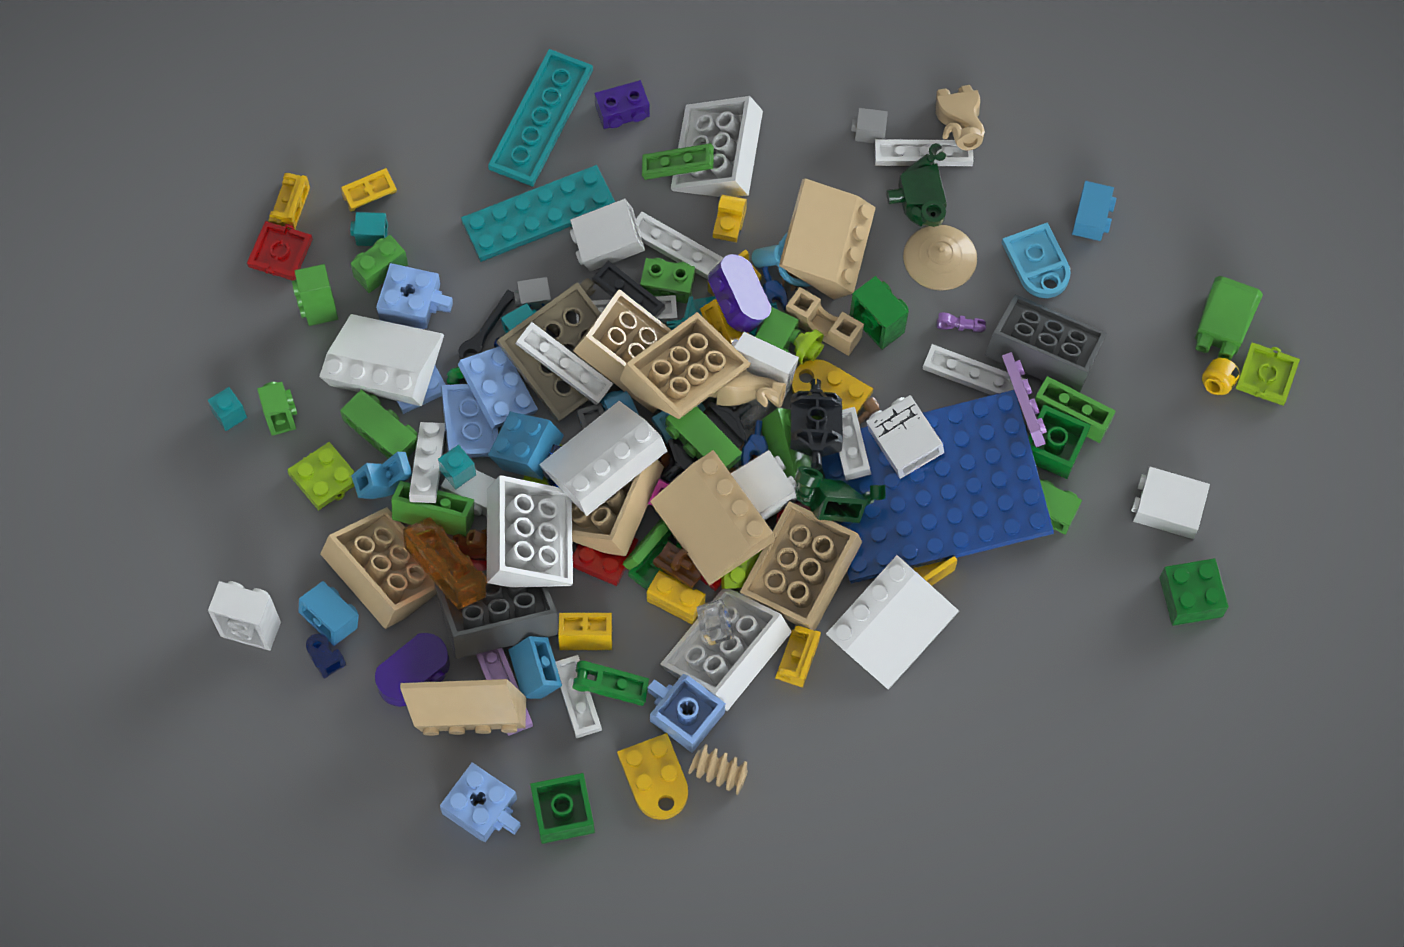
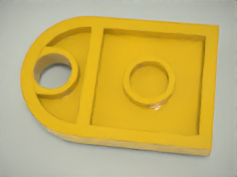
[791,359,873,415]
[617,733,688,820]

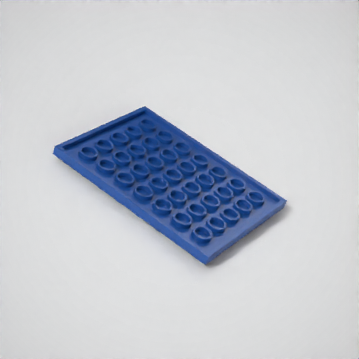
[822,390,1054,584]

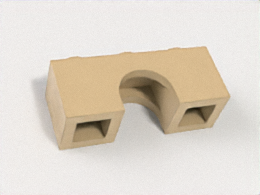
[786,287,864,356]

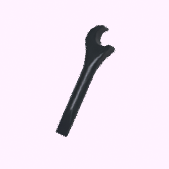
[458,290,514,360]

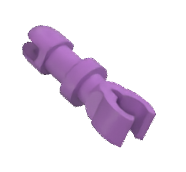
[937,312,986,332]

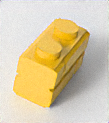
[647,570,706,625]

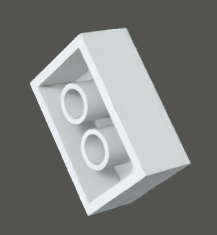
[208,581,281,651]

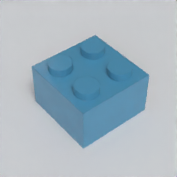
[488,411,564,479]

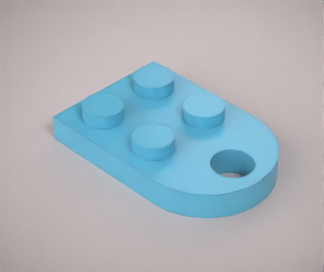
[1002,222,1071,298]

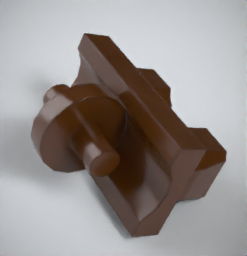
[451,529,487,563]
[653,542,702,589]

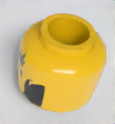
[1202,358,1240,395]

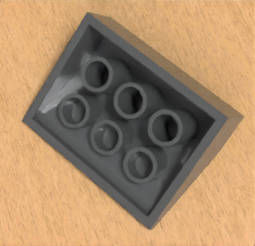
[985,294,1107,392]
[434,570,558,659]

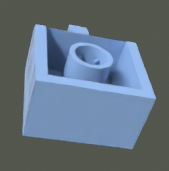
[376,263,453,329]
[647,674,726,753]
[440,762,521,842]

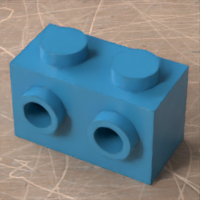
[1072,181,1117,241]
[299,581,359,646]
[509,636,562,699]

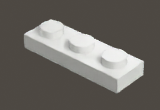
[839,407,871,481]
[555,655,602,738]

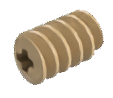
[688,744,748,795]

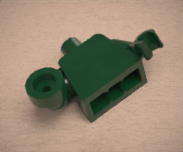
[886,143,947,227]
[795,466,886,523]

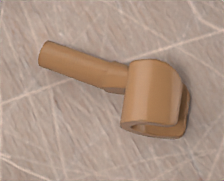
[858,397,880,425]

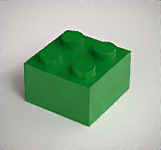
[849,276,909,350]
[1028,405,1091,479]
[1159,558,1229,626]
[530,773,595,844]

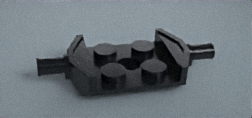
[790,379,843,470]
[662,402,752,483]

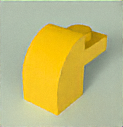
[713,194,747,243]

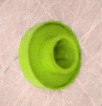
[793,329,824,365]

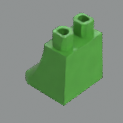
[1194,276,1263,360]

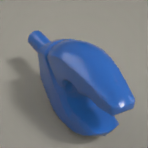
[762,267,788,311]
[741,420,768,466]

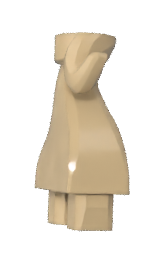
[936,85,985,151]
[709,370,786,408]

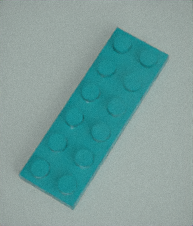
[488,49,593,187]
[461,165,615,262]

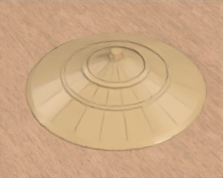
[903,224,977,290]

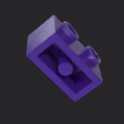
[594,80,650,129]

